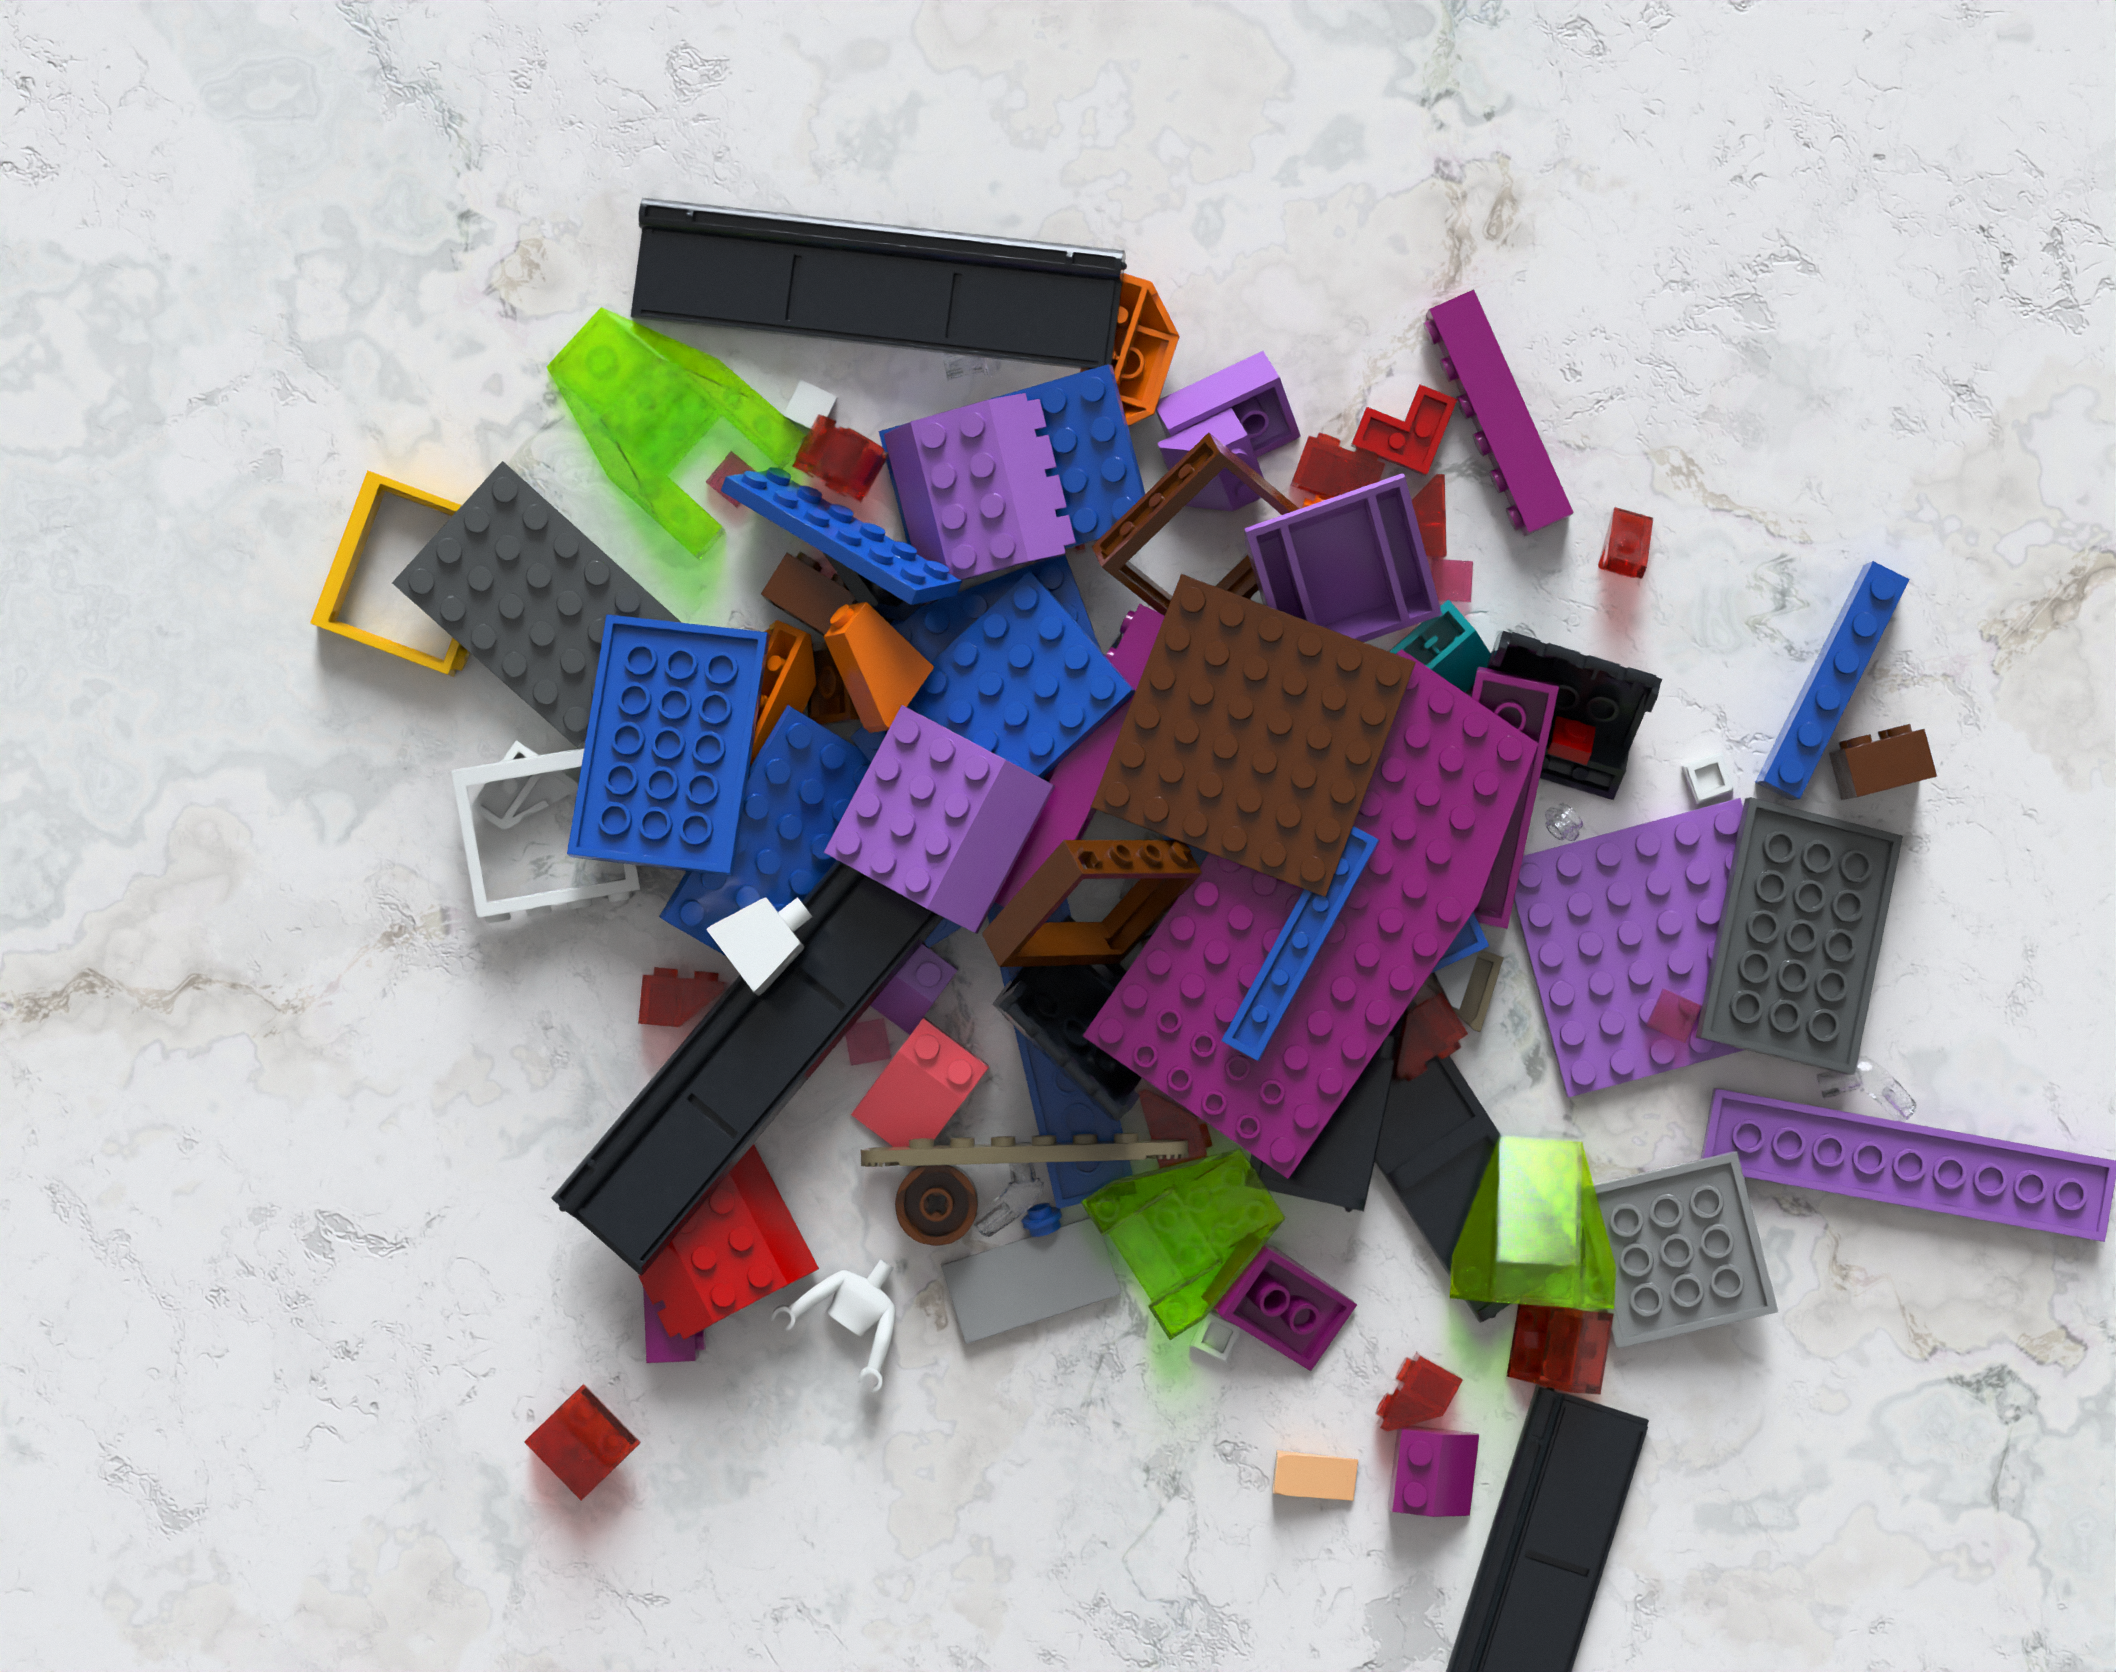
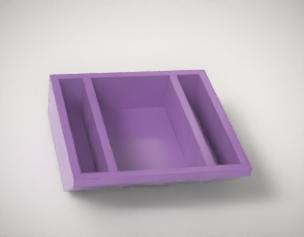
[1244,473,1442,642]
[824,705,1056,934]

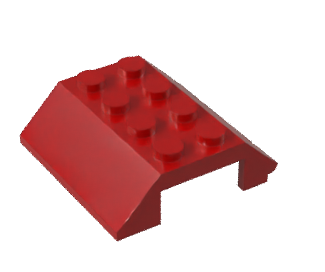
[638,1144,819,1340]

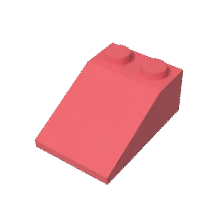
[851,1017,989,1147]

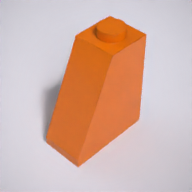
[824,602,934,733]

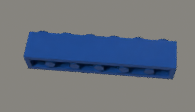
[1755,561,1910,801]

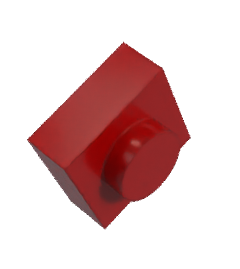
[1547,716,1596,765]

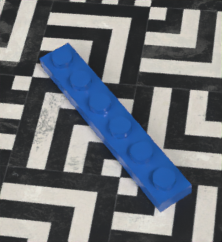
[1221,826,1380,1062]

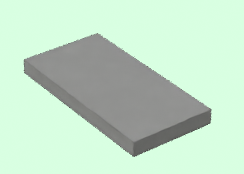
[941,1215,1121,1344]

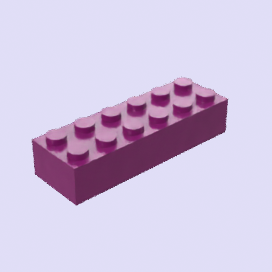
[1472,667,1559,929]

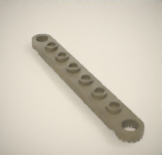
[860,1133,1189,1167]

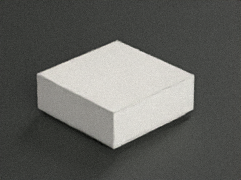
[783,379,838,435]
[1682,752,1735,804]
[1190,1308,1243,1364]

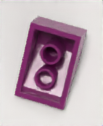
[1203,1231,1357,1371]

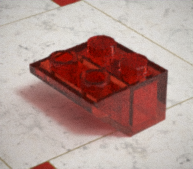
[1506,1296,1614,1395]
[524,1384,641,1501]

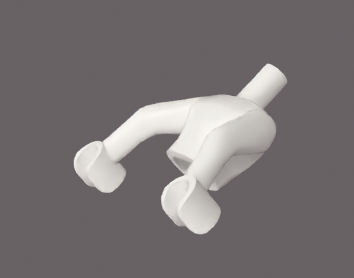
[771,1259,896,1393]

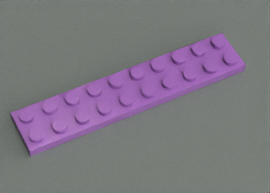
[1701,1088,2116,1242]

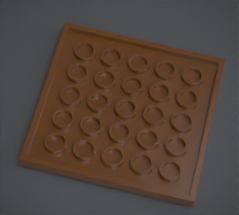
[1091,574,1416,897]

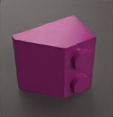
[1388,1424,1479,1517]

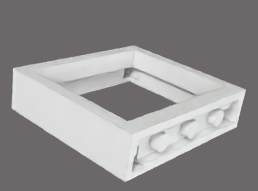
[451,748,640,923]

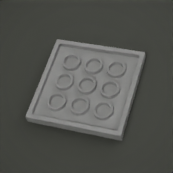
[1576,1151,1778,1349]

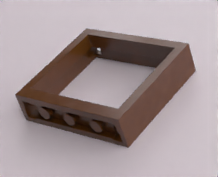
[1091,432,1299,616]
[982,840,1202,967]

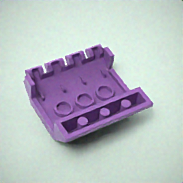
[884,393,1076,583]

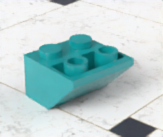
[1388,599,1491,693]

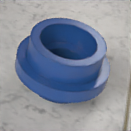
[1021,1203,1062,1237]

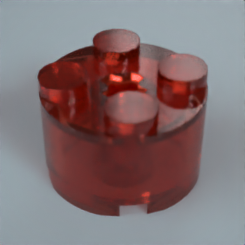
[792,414,889,503]

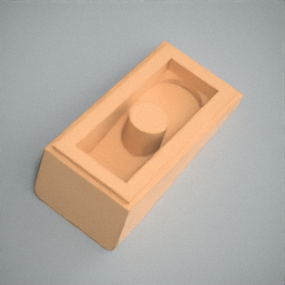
[1272,1450,1358,1501]

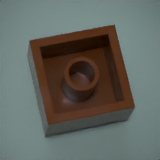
[761,551,859,636]
[1829,724,1937,800]

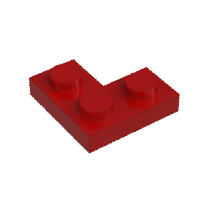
[1351,384,1457,476]

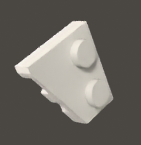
[470,740,579,831]

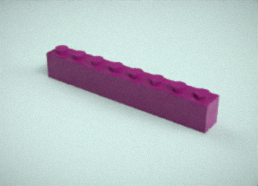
[995,604,1165,907]

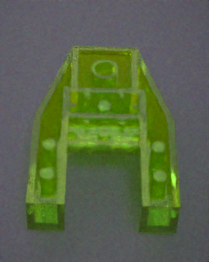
[546,307,809,561]

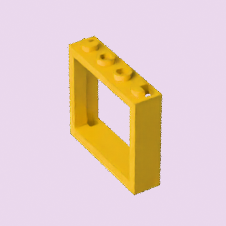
[310,470,470,677]

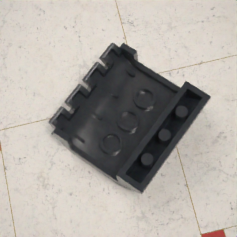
[1485,631,1662,800]
[992,915,1142,1122]

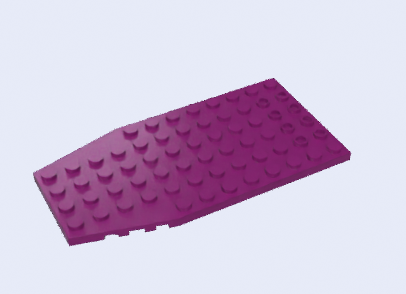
[1083,649,1539,1179]

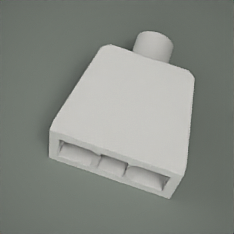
[706,897,812,996]

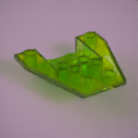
[1449,1137,1616,1309]
[1080,1148,1286,1340]

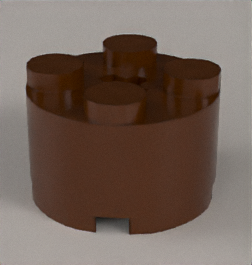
[895,1165,978,1246]

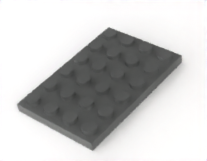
[392,461,682,748]
[1696,797,1903,1075]

